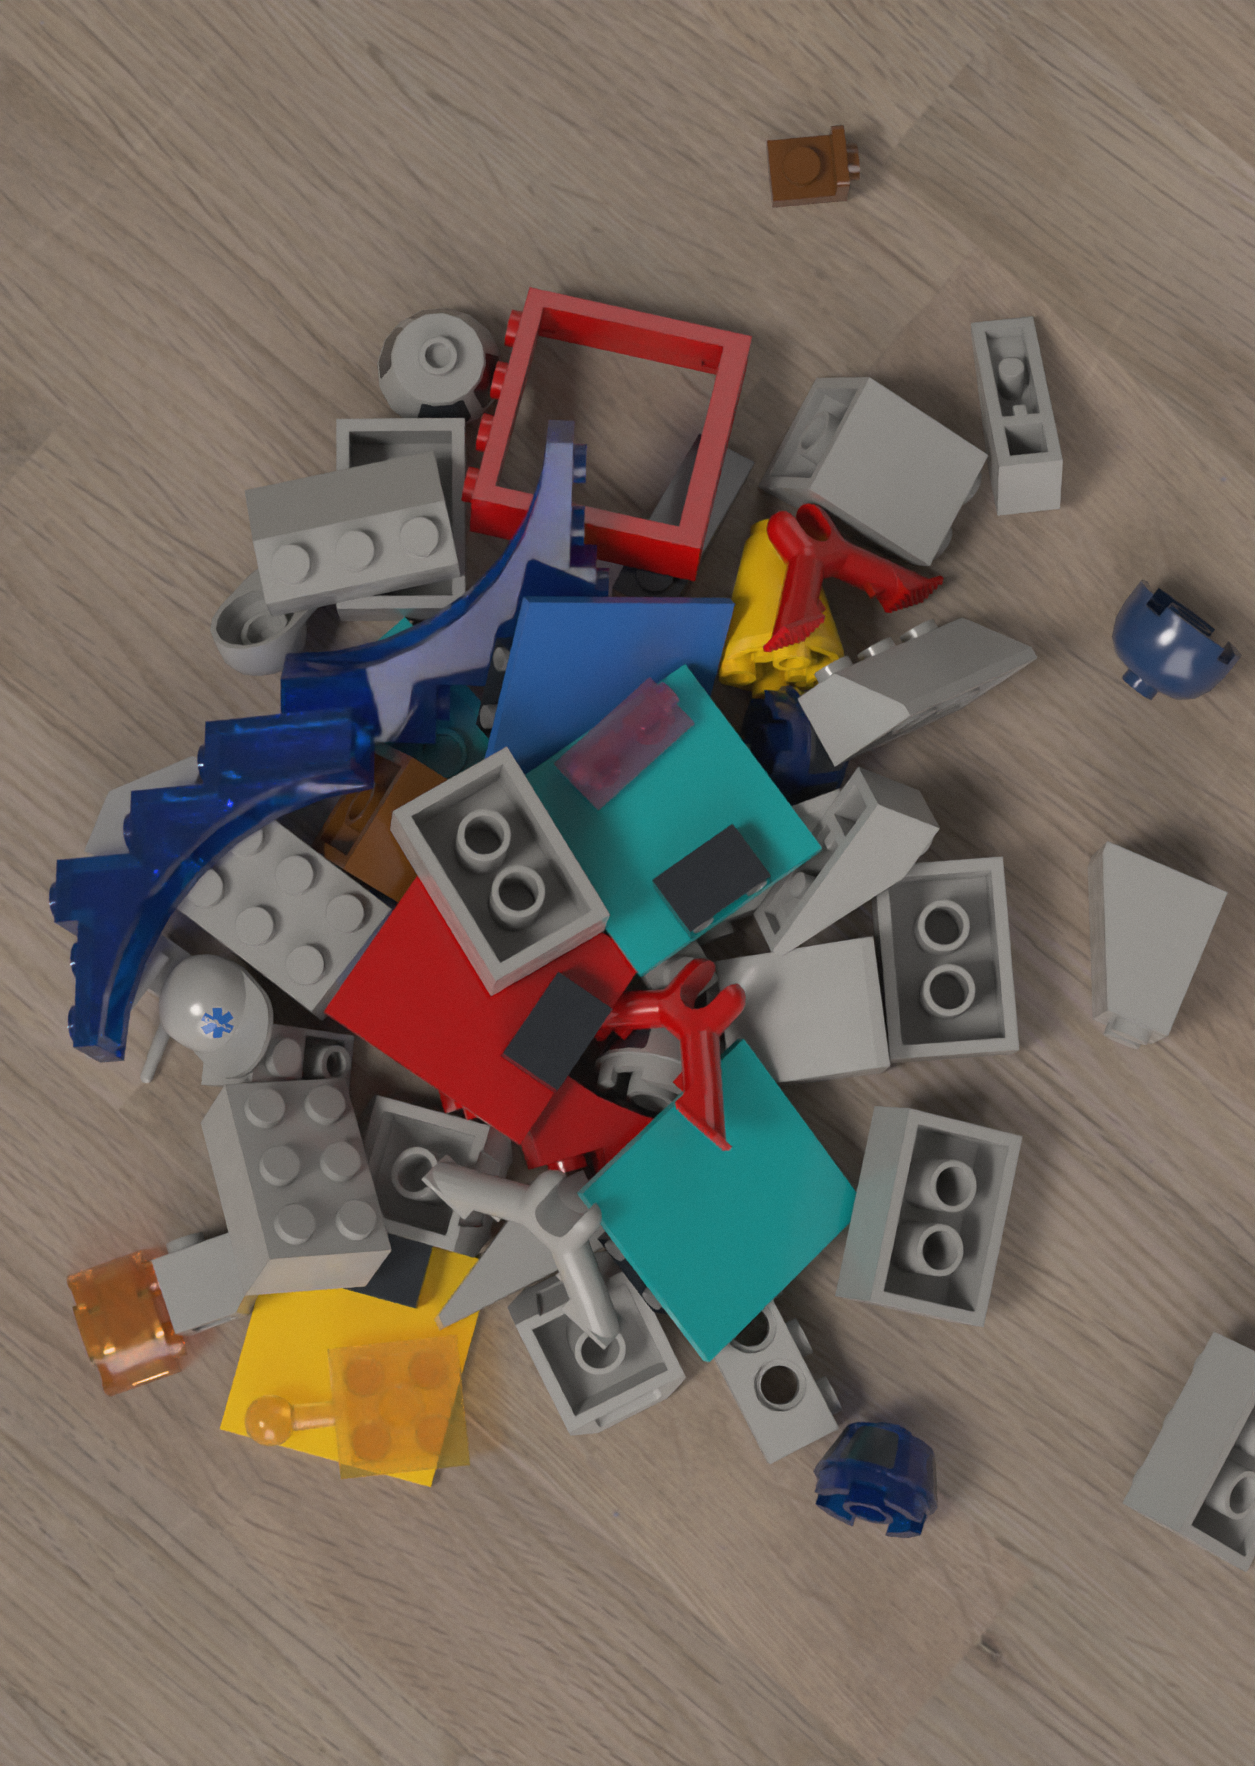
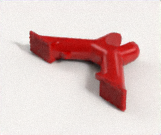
[763,503,944,652]
[594,958,746,1151]

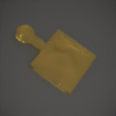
[244,1334,471,1479]

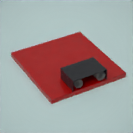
[324,875,637,1145]

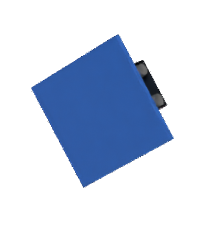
[476,596,735,775]

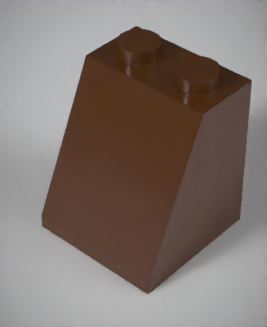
[310,739,448,903]

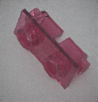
[554,677,694,811]

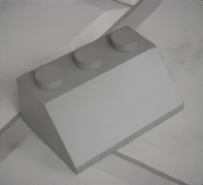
[245,450,461,617]
[798,617,1037,766]
[1123,1332,1255,1572]

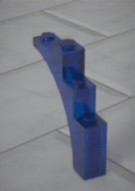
[280,420,610,744]
[49,707,375,1063]

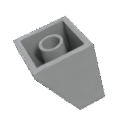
[758,377,989,566]
[1088,841,1228,1049]
[705,937,890,1086]

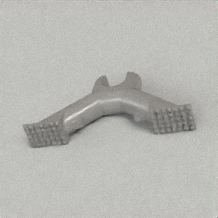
[421,1154,628,1349]

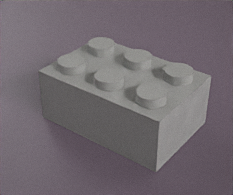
[336,418,467,621]
[390,747,610,996]
[161,794,393,1022]
[871,856,1019,1064]
[201,1078,392,1296]
[835,1106,1023,1327]

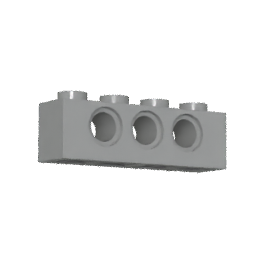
[714,1291,843,1464]

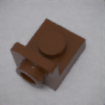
[766,125,860,208]

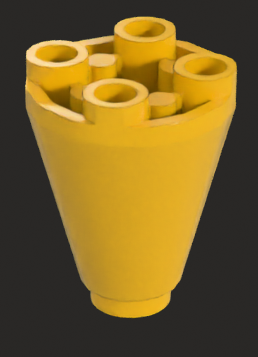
[718,519,844,705]

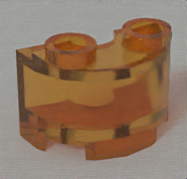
[67,1250,188,1397]

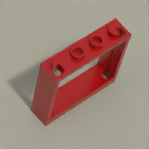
[461,287,752,581]

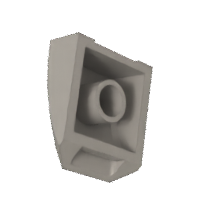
[357,1095,513,1258]
[507,1251,686,1436]

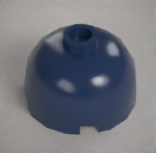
[1112,579,1242,700]

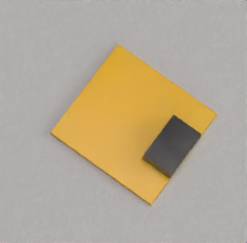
[220,1233,480,1487]

